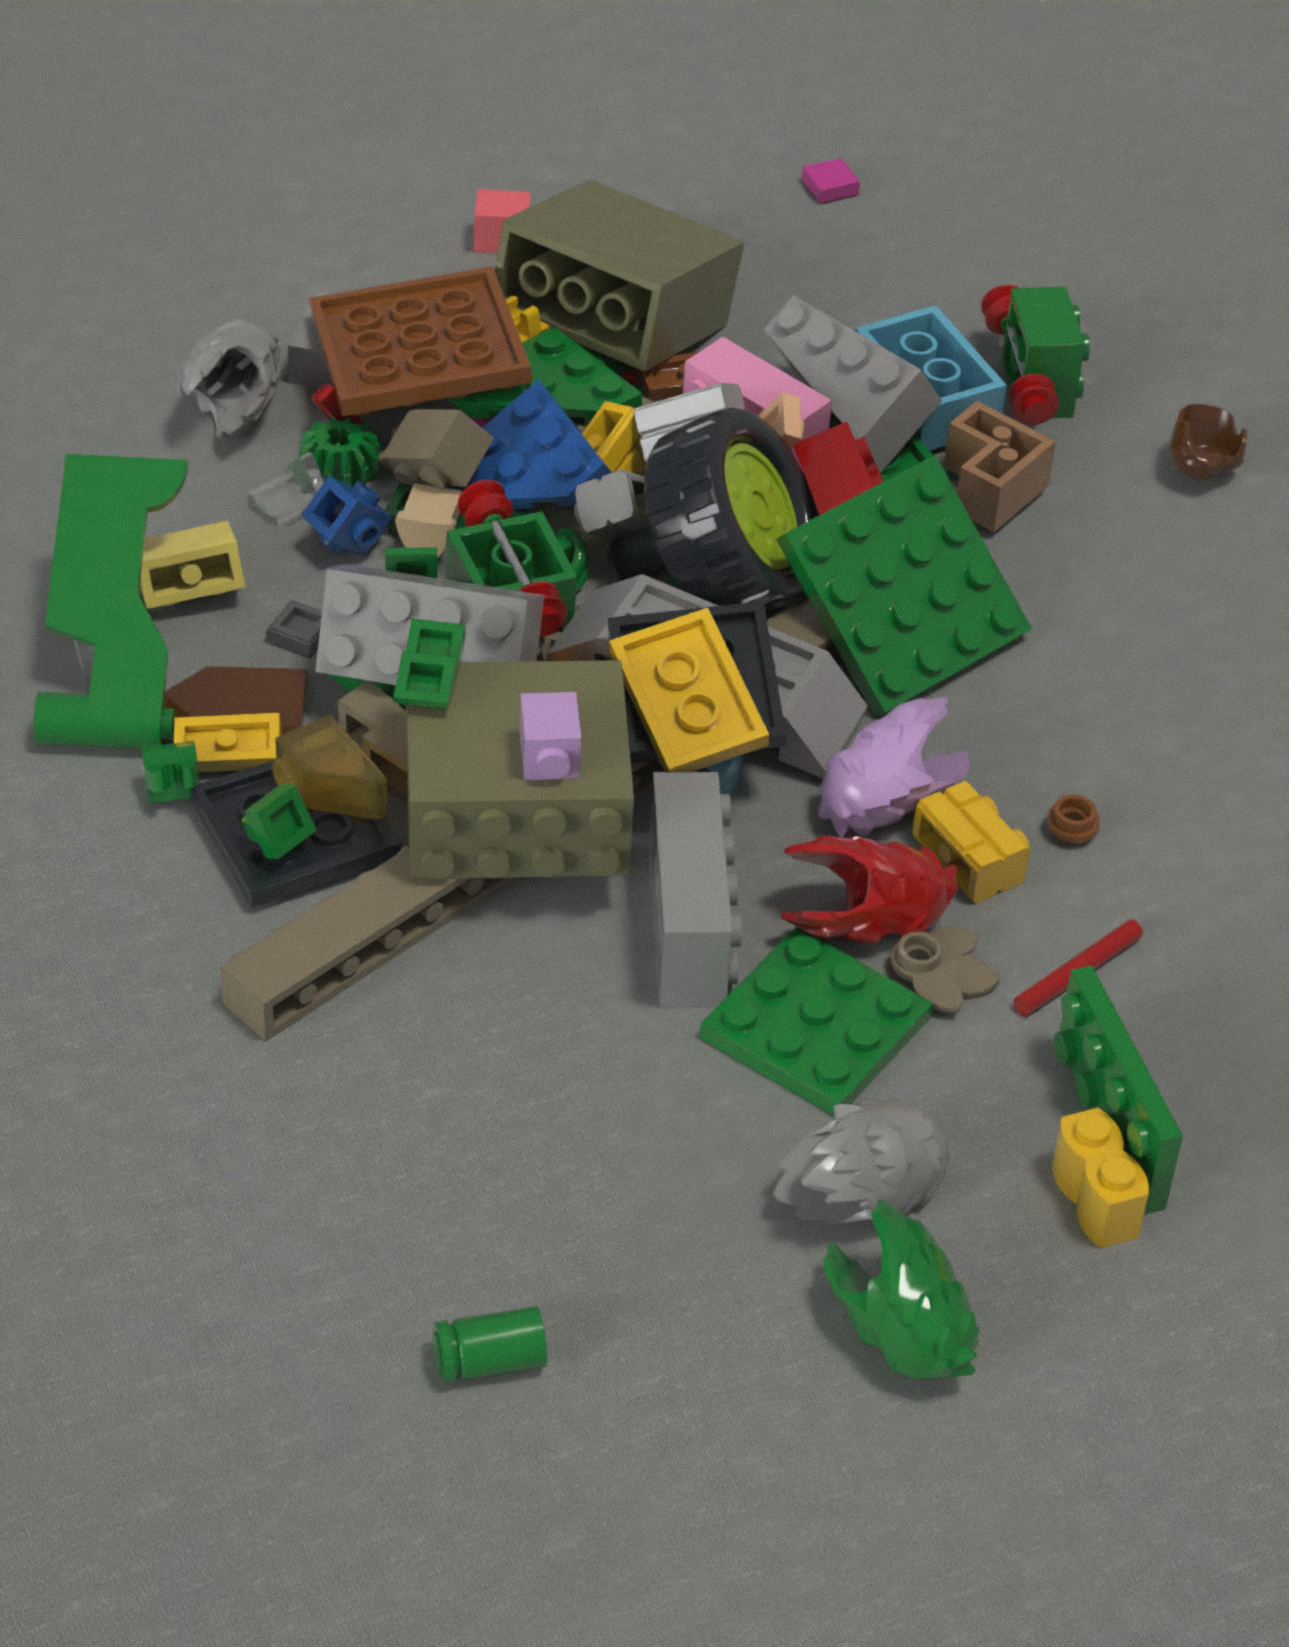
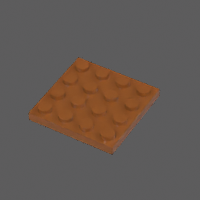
[309,266,532,416]

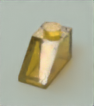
[272,714,387,820]

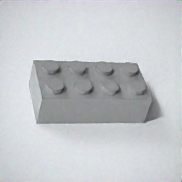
[315,564,544,685]
[649,772,742,1008]

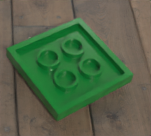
[699,926,933,1116]

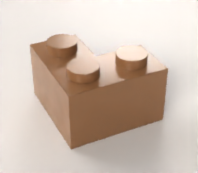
[944,401,1056,532]

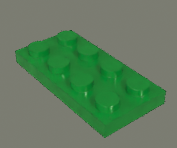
[1054,965,1183,1215]

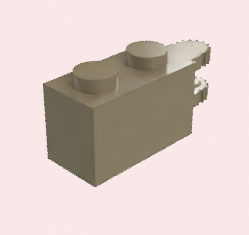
[379,409,494,489]

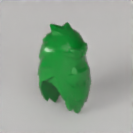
[823,1199,979,1380]

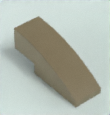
[338,680,408,803]

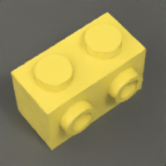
[140,520,246,609]

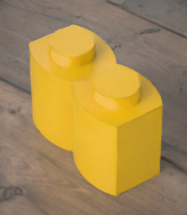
[1052,1108,1149,1248]

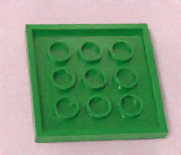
[776,455,1032,718]

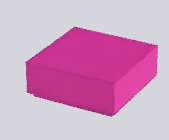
[801,158,860,203]

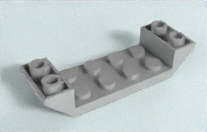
[546,574,868,779]

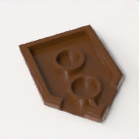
[165,666,308,746]

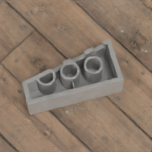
[764,295,942,473]

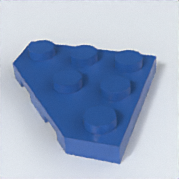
[444,379,613,509]

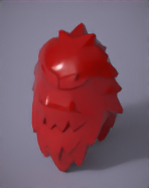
[780,836,958,944]

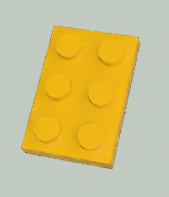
[609,608,769,772]

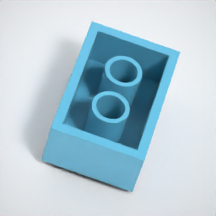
[855,305,1007,450]

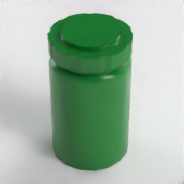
[432,1306,547,1383]

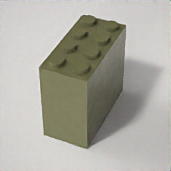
[494,179,745,372]
[406,660,634,879]

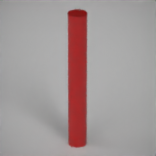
[1013,919,1143,1016]

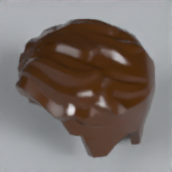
[1169,404,1247,479]

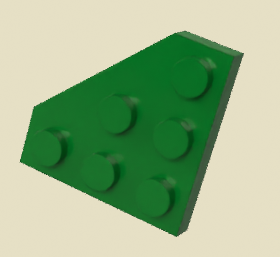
[446,327,642,426]

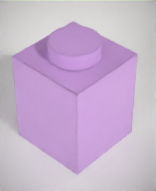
[520,692,582,780]

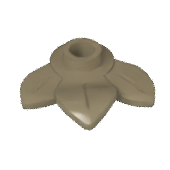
[891,926,999,1013]

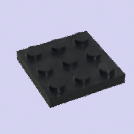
[608,601,786,763]
[190,741,402,908]

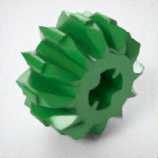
[299,416,380,487]

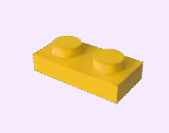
[174,713,282,772]

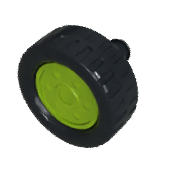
[607,408,819,616]

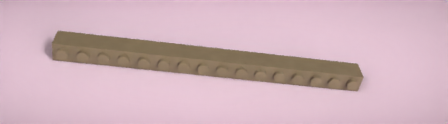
[220,596,845,1041]

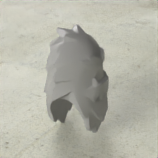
[176,319,281,439]
[773,1098,951,1224]

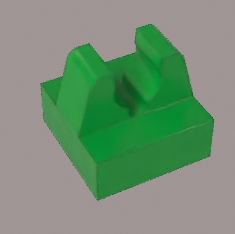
[141,741,200,804]
[241,783,317,859]

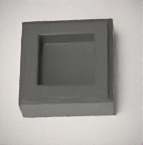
[266,599,322,659]

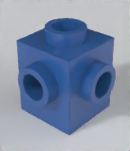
[301,476,392,557]

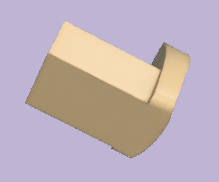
[395,483,462,557]

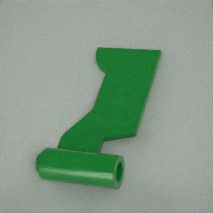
[33,454,189,749]

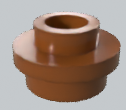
[1046,794,1100,843]

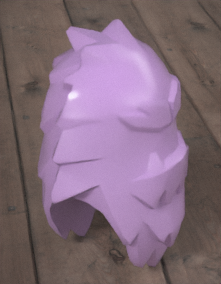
[818,696,971,837]

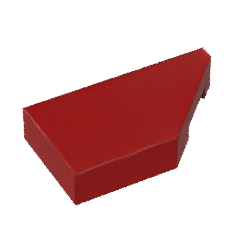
[311,384,371,432]

